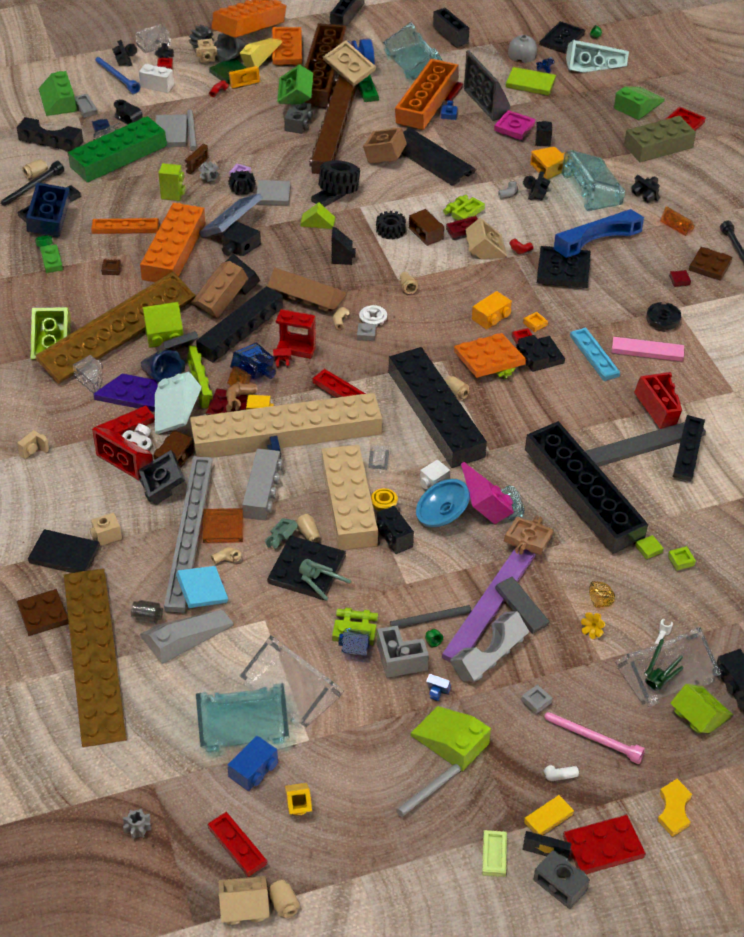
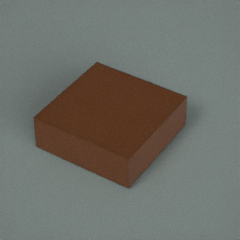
[101,259,121,275]

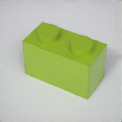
[158,163,185,201]

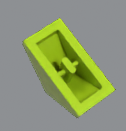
[300,202,335,229]

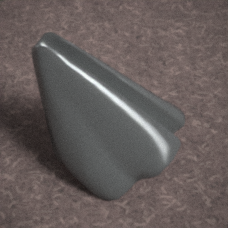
[214,33,249,62]

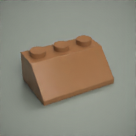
[191,261,249,319]

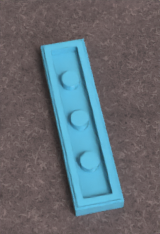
[570,328,620,381]

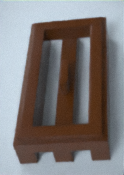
[185,144,209,174]

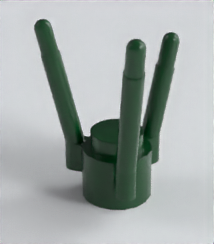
[644,639,684,691]

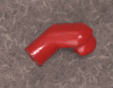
[209,80,229,97]
[509,239,533,254]

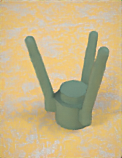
[299,559,351,601]

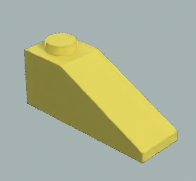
[240,38,282,68]

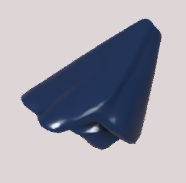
[141,350,185,382]

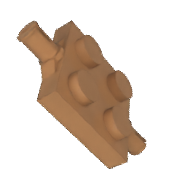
[503,515,554,555]

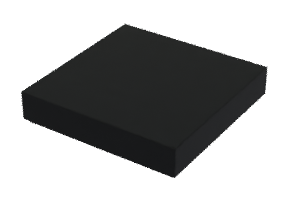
[157,331,199,352]

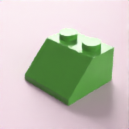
[277,64,313,104]

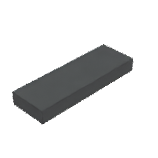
[495,576,550,634]

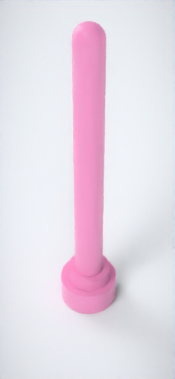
[544,712,645,765]

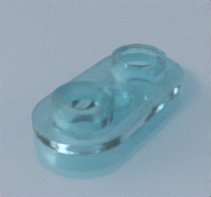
[501,486,525,521]

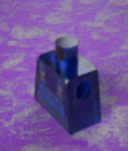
[230,343,276,379]

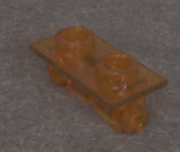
[660,206,695,236]

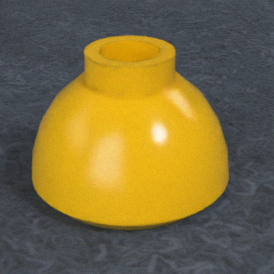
[371,488,398,512]

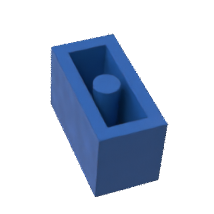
[227,735,278,791]

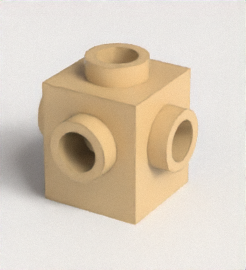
[196,39,217,63]

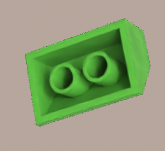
[38,71,77,116]

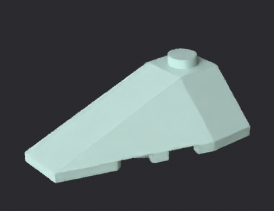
[566,40,629,73]

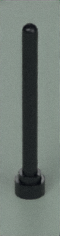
[1,161,64,206]
[720,220,744,263]

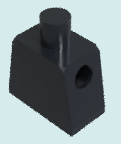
[222,221,261,256]

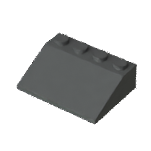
[464,50,511,121]

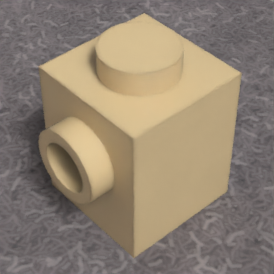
[89,513,122,546]

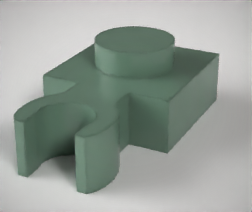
[265,518,298,549]

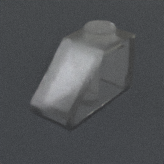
[73,355,103,394]
[368,445,391,473]

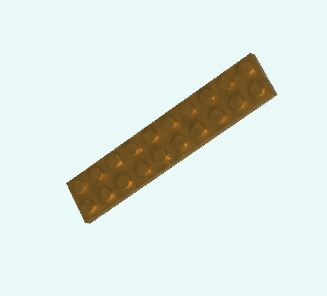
[35,272,196,384]
[64,568,127,748]

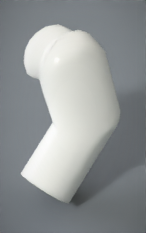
[544,765,579,782]

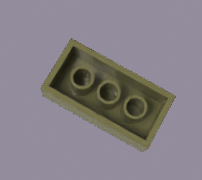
[624,116,696,162]

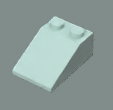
[155,372,201,434]

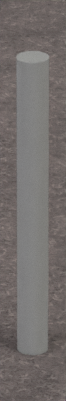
[187,109,197,151]
[397,764,461,817]

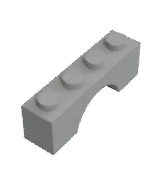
[450,611,529,682]

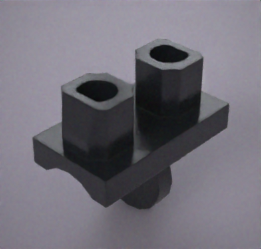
[112,40,137,66]
[523,171,550,201]
[631,175,661,203]

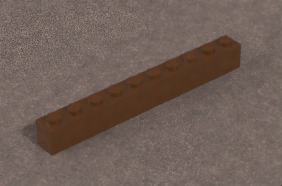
[309,74,358,174]

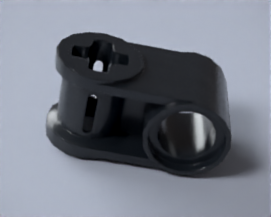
[114,99,143,125]

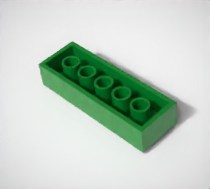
[68,116,167,183]

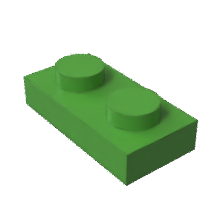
[40,244,63,273]

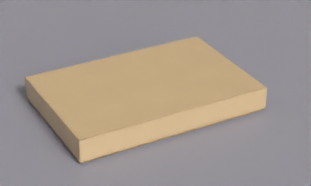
[323,40,376,87]

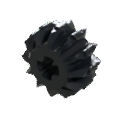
[228,170,256,195]

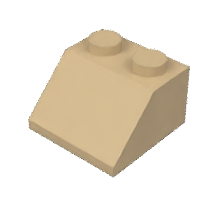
[465,218,507,259]
[219,876,269,925]

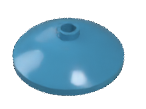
[416,479,470,527]

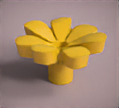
[581,612,605,639]

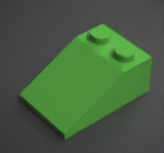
[614,87,665,120]

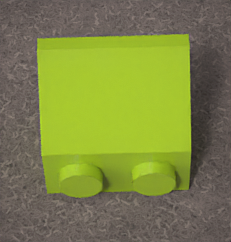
[143,302,183,348]
[670,683,734,733]

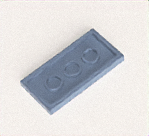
[199,193,263,238]

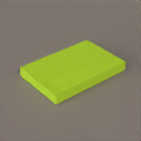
[505,67,556,95]

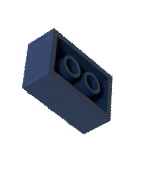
[26,182,70,237]

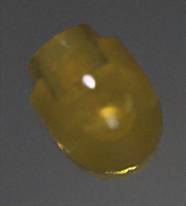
[589,581,615,608]

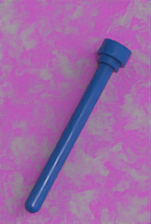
[95,57,140,94]

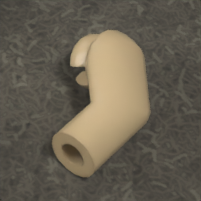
[211,547,241,564]

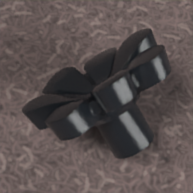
[155,43,174,58]

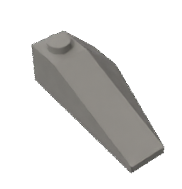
[140,610,233,664]

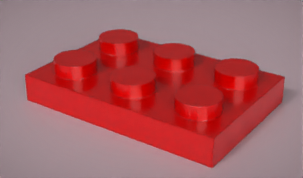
[563,815,646,874]

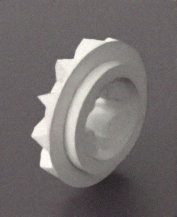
[359,305,387,327]

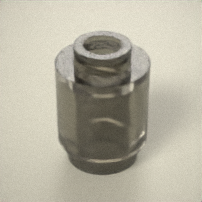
[131,600,163,624]

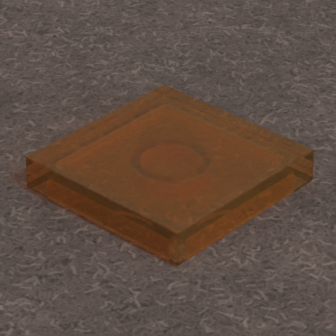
[203,508,243,543]

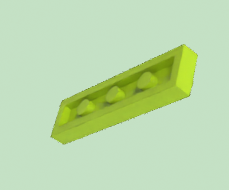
[187,346,213,408]

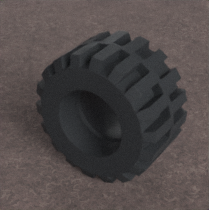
[318,160,360,194]

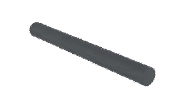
[390,605,471,628]

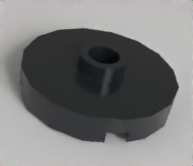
[646,302,681,330]

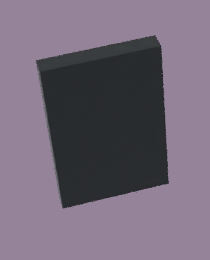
[539,21,585,54]
[28,529,100,573]

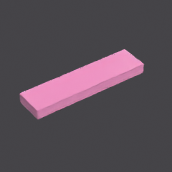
[612,337,684,362]

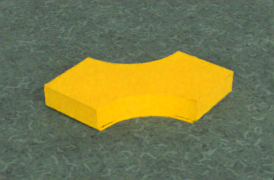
[657,779,692,837]

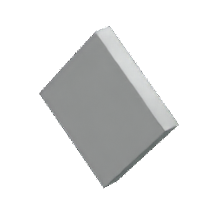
[256,180,290,206]

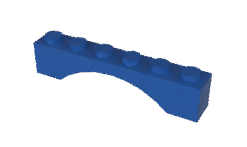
[554,209,644,258]

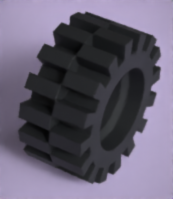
[376,211,406,240]

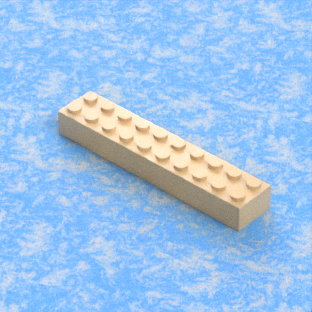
[190,393,382,458]

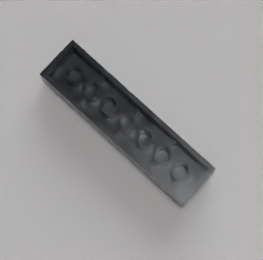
[388,347,487,468]
[525,421,648,554]

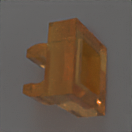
[227,367,252,386]

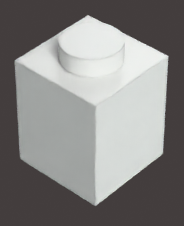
[420,459,450,490]

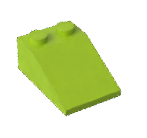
[30,307,71,360]
[410,706,491,772]

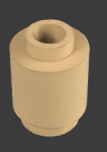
[22,159,48,179]
[444,376,469,400]
[269,880,300,918]

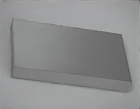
[156,114,187,147]

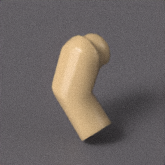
[333,307,349,330]

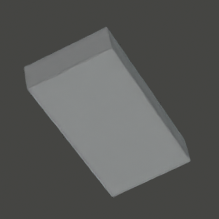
[75,94,98,118]

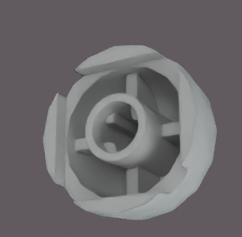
[508,34,537,63]

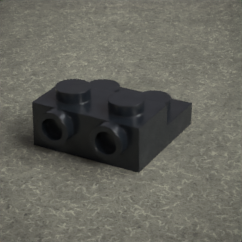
[516,335,565,372]
[139,450,185,505]

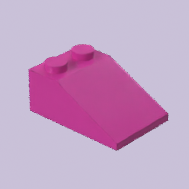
[461,462,514,524]

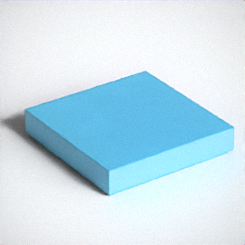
[176,566,228,608]

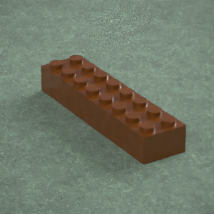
[304,23,347,107]

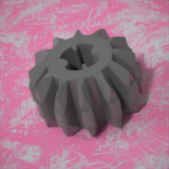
[189,24,214,49]

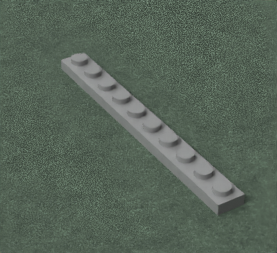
[164,456,213,613]

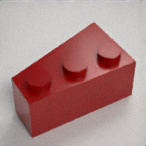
[634,372,682,429]

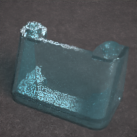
[383,22,443,80]
[562,150,625,211]
[196,683,290,752]

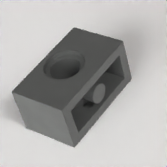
[533,850,590,909]

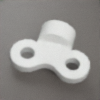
[123,424,152,450]

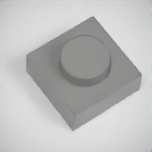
[357,323,376,341]
[521,684,552,714]

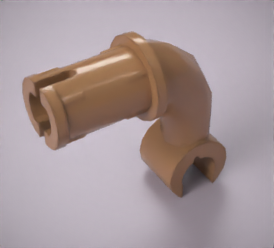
[226,382,257,412]

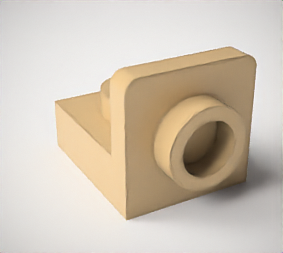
[17,430,49,459]

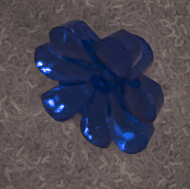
[536,57,555,73]

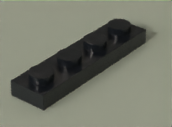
[672,415,705,482]

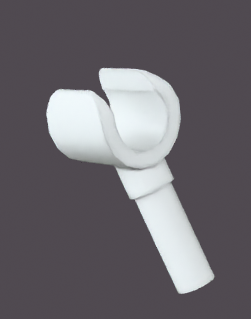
[654,619,673,647]

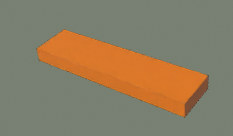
[91,218,159,234]

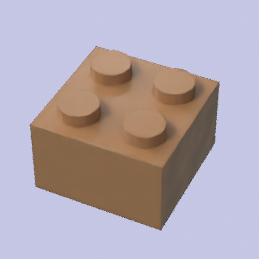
[363,127,407,164]

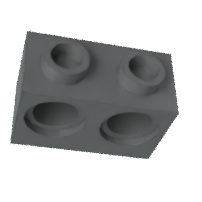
[284,103,313,134]

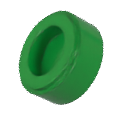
[35,236,53,247]

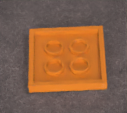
[454,333,526,378]

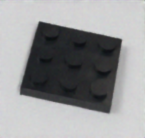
[536,246,591,288]
[267,535,346,600]

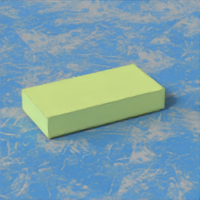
[482,830,507,877]

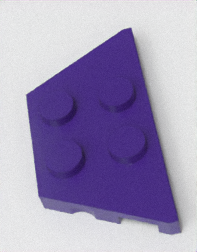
[93,373,158,412]

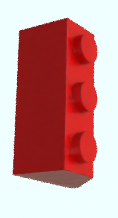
[92,427,153,481]

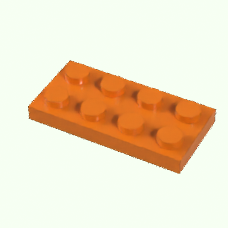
[272,27,302,65]

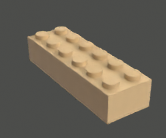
[321,445,378,550]

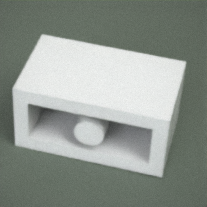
[139,64,174,93]

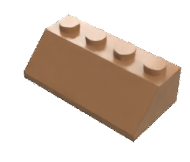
[268,267,346,311]

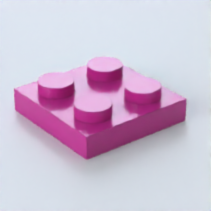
[494,110,536,140]

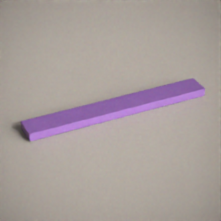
[442,549,536,662]

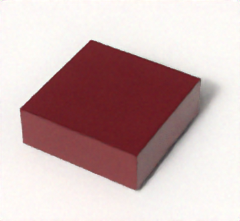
[669,270,691,287]

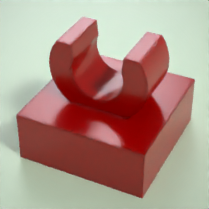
[273,348,291,368]

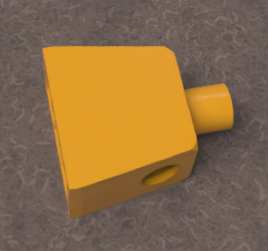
[530,147,571,179]

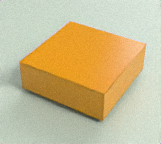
[523,312,548,332]

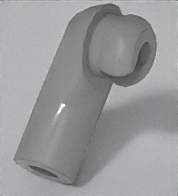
[498,181,518,198]

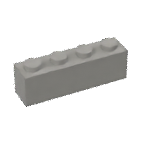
[242,449,283,520]

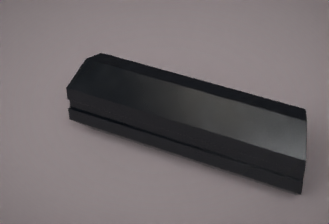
[401,127,477,186]

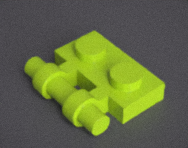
[443,194,485,220]
[332,607,378,646]

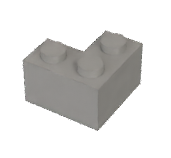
[377,625,429,678]

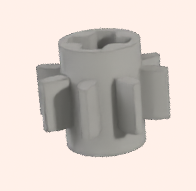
[199,161,219,182]
[123,809,151,839]

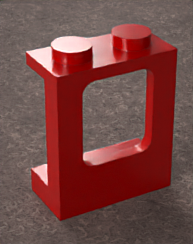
[276,309,316,359]

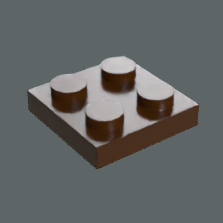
[689,247,733,281]
[17,589,69,636]

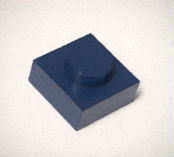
[92,119,111,135]
[267,436,281,459]

